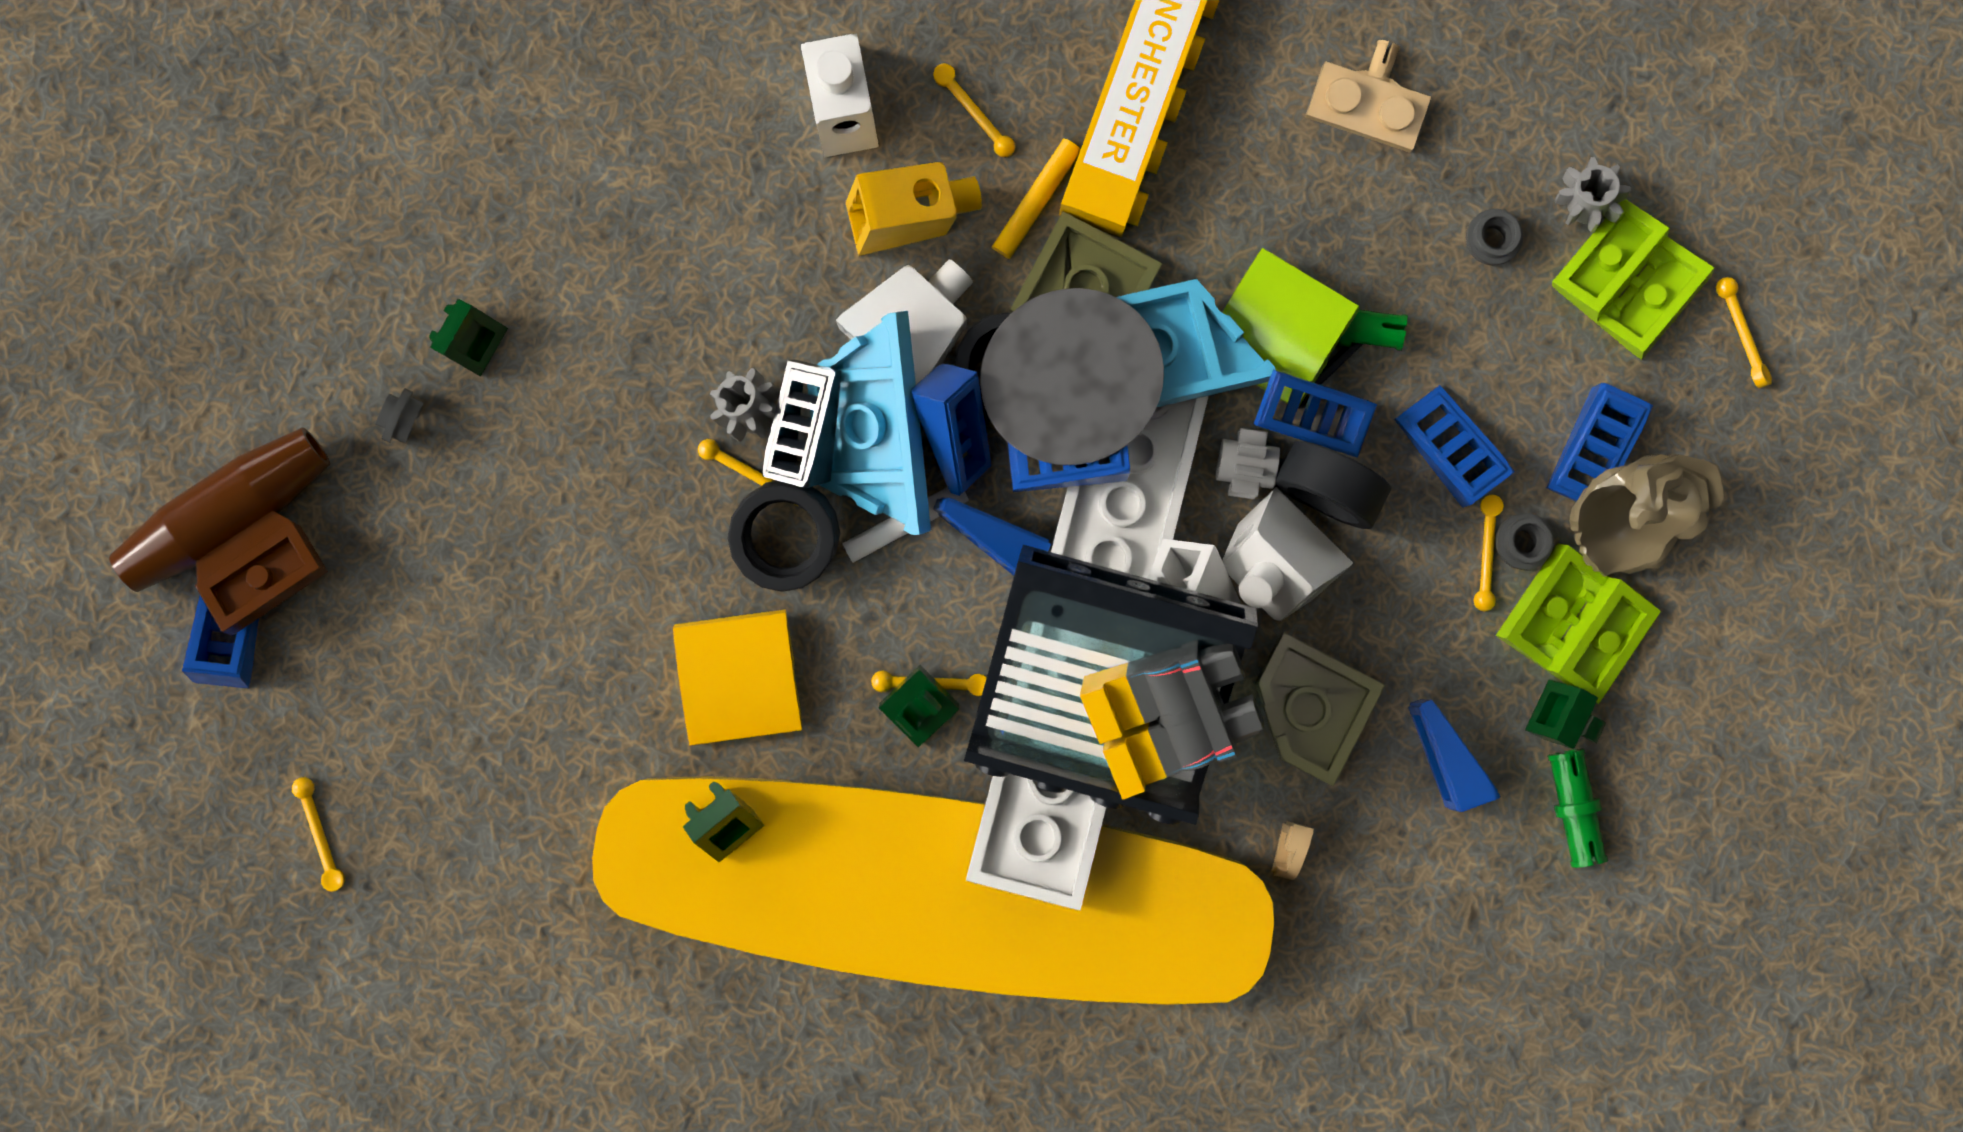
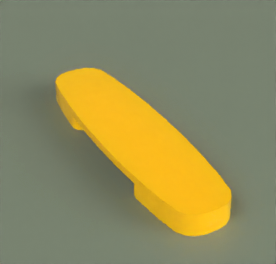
[592,776,1274,1005]

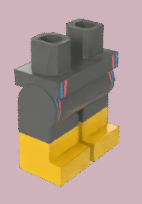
[1080,639,1264,800]

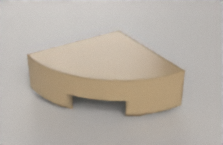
[1272,821,1314,880]

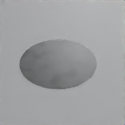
[981,288,1164,465]

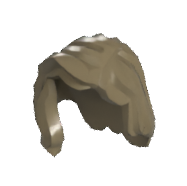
[1569,454,1725,577]

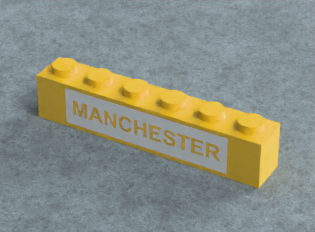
[1059,0,1219,238]

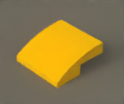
[673,609,802,746]

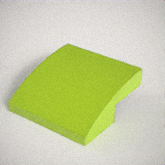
[1552,200,1714,360]
[1222,248,1359,407]
[1495,543,1661,704]

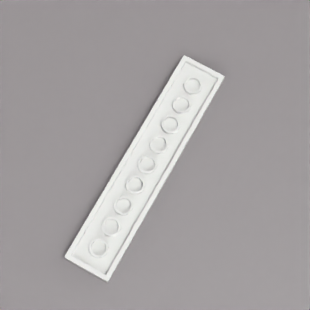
[966,396,1208,911]

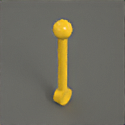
[933,63,1016,157]
[1715,277,1772,388]
[698,439,798,507]
[1473,494,1504,612]
[871,670,987,696]
[292,777,345,892]

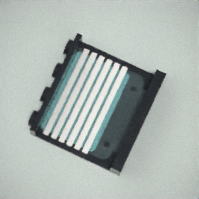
[964,545,1258,825]

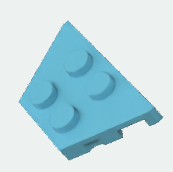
[1116,279,1275,407]
[807,311,931,535]

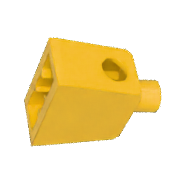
[846,162,982,256]

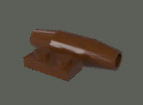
[109,427,330,636]

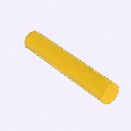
[992,138,1081,259]

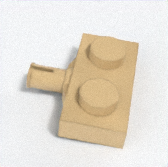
[1305,40,1431,153]

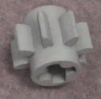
[1555,157,1631,233]
[710,368,780,442]
[1216,428,1280,500]

